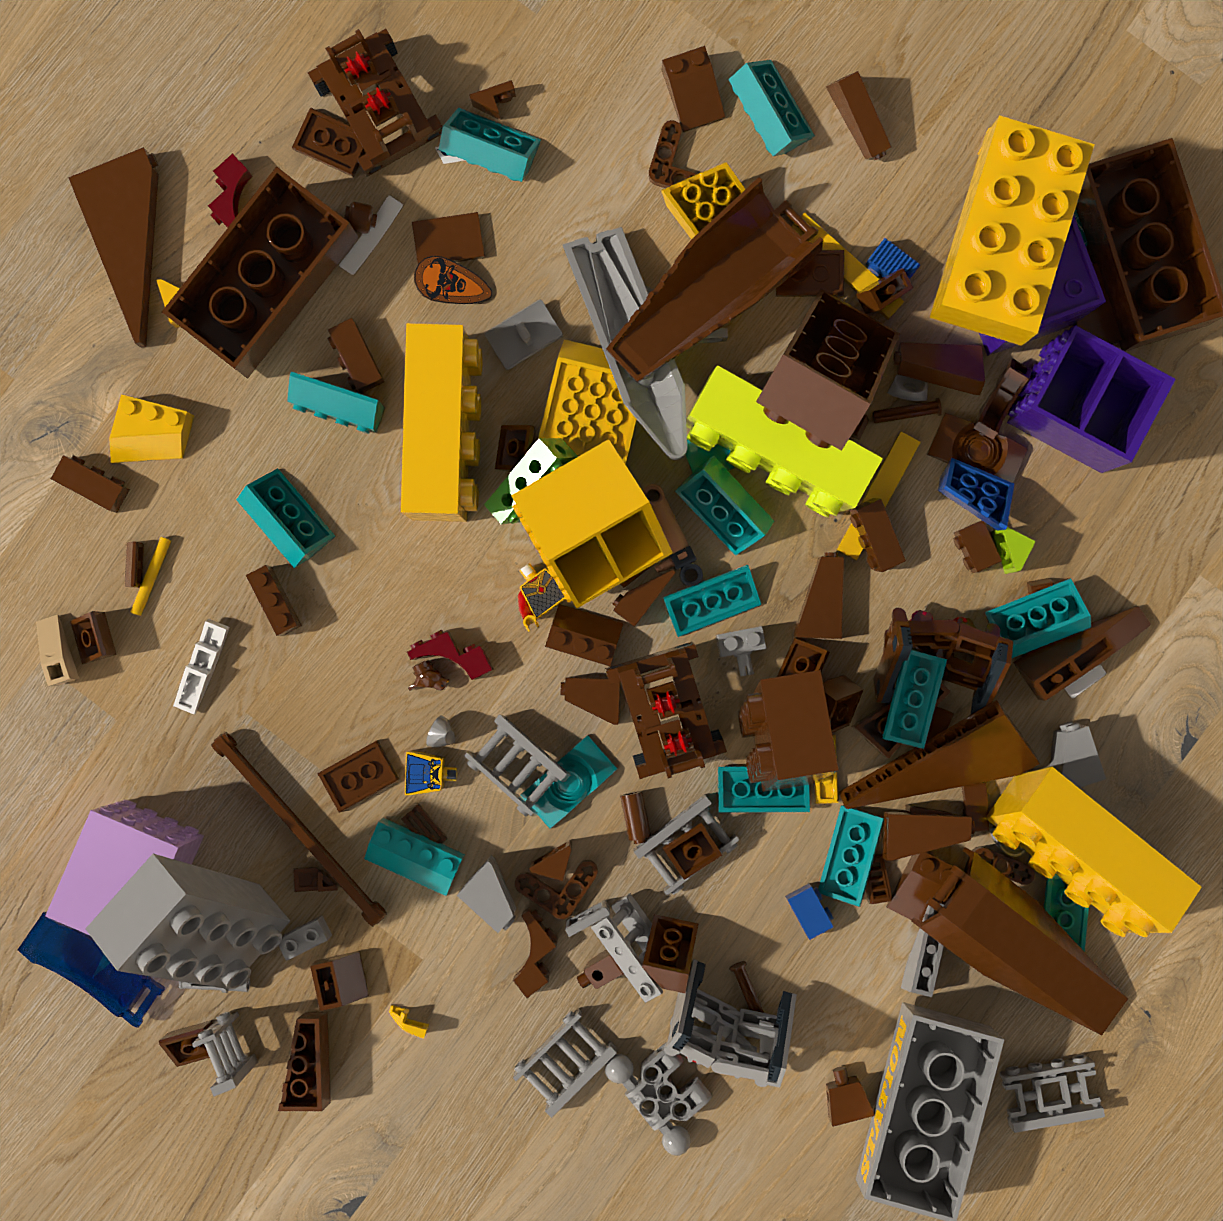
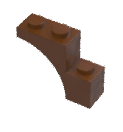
[974,358,1032,440]
[513,907,557,998]

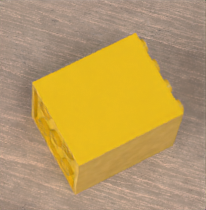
[511,439,673,608]

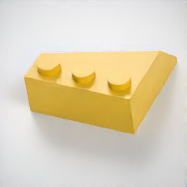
[661,162,745,239]
[109,394,194,463]

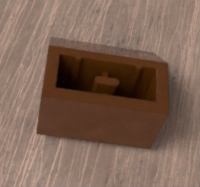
[310,951,369,1011]

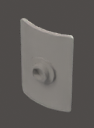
[485,299,563,370]

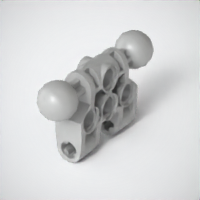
[605,1042,712,1156]

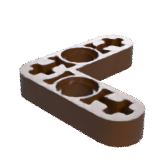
[648,120,697,188]
[956,846,1035,889]
[515,860,598,919]

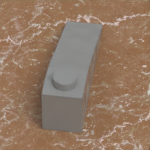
[901,904,944,997]

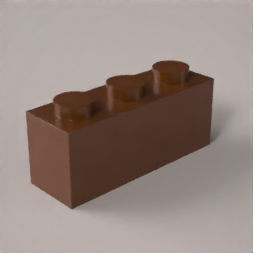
[327,318,384,394]
[50,455,130,513]
[850,498,906,572]
[246,565,302,636]

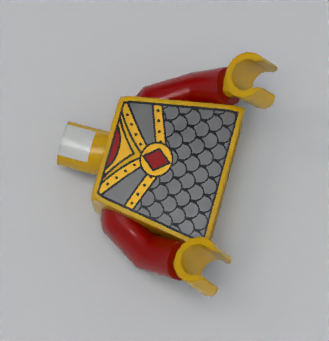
[518,563,565,632]

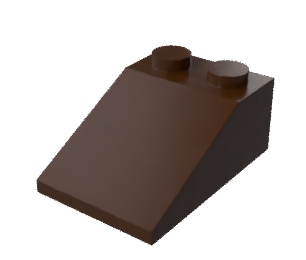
[661,46,725,132]
[886,852,957,921]

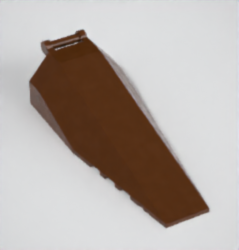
[606,177,823,383]
[911,847,1128,1035]

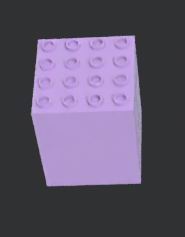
[45,799,204,935]

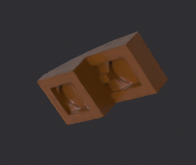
[962,783,989,832]

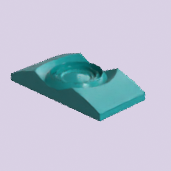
[520,735,617,829]

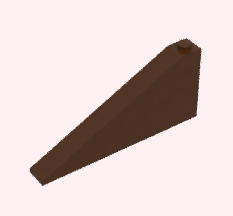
[68,147,159,348]
[839,700,1040,809]

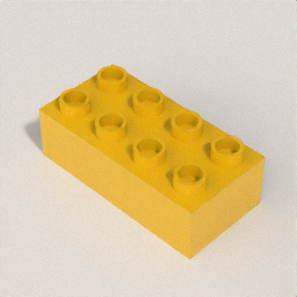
[930,115,1095,346]
[401,323,483,522]
[985,767,1202,937]

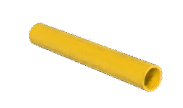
[130,537,171,616]

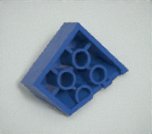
[937,458,1014,531]

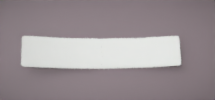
[339,196,403,275]

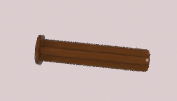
[873,398,942,423]
[729,961,764,1013]

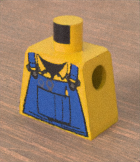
[405,751,457,795]

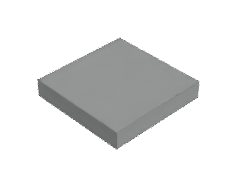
[565,900,610,937]

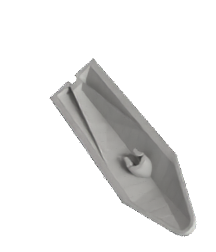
[563,227,687,460]

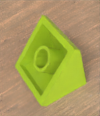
[991,527,1036,574]

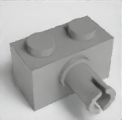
[715,626,766,676]

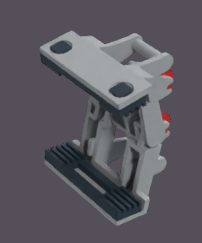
[664,959,797,1088]

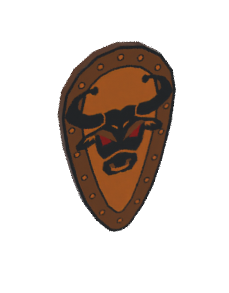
[414,256,492,304]

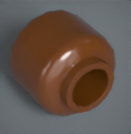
[344,201,377,234]

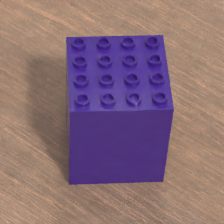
[979,215,1106,356]
[1007,325,1176,473]

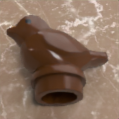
[408,660,449,691]

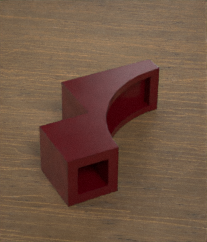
[208,153,253,228]
[407,630,494,680]

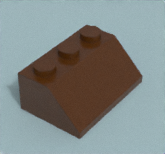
[545,604,623,667]
[642,914,699,994]

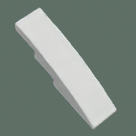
[173,619,230,714]

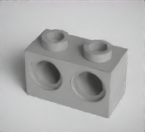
[279,915,332,961]

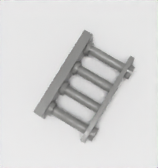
[464,714,570,817]
[633,794,739,895]
[591,893,663,1003]
[513,1008,617,1118]
[192,1011,258,1096]

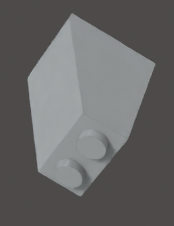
[1050,722,1106,788]
[457,855,516,933]

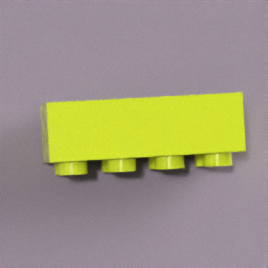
[686,365,883,518]

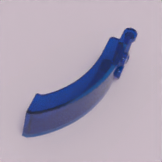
[17,912,165,1028]

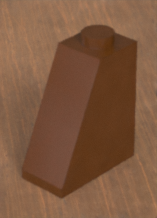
[560,677,620,725]

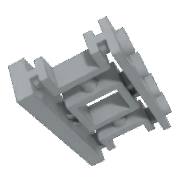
[1000,1055,1105,1133]

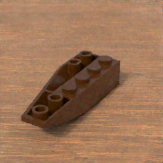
[1013,606,1151,701]

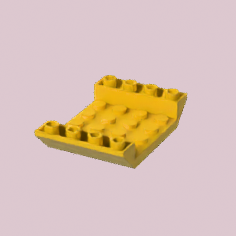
[538,339,637,465]

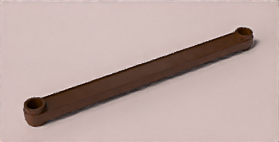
[211,732,387,927]

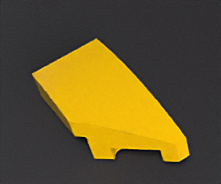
[389,1005,429,1039]

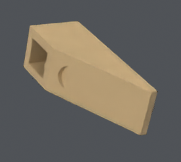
[36,615,79,686]

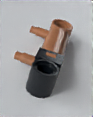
[643,484,703,587]

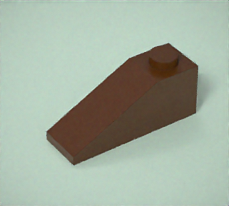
[612,570,676,627]

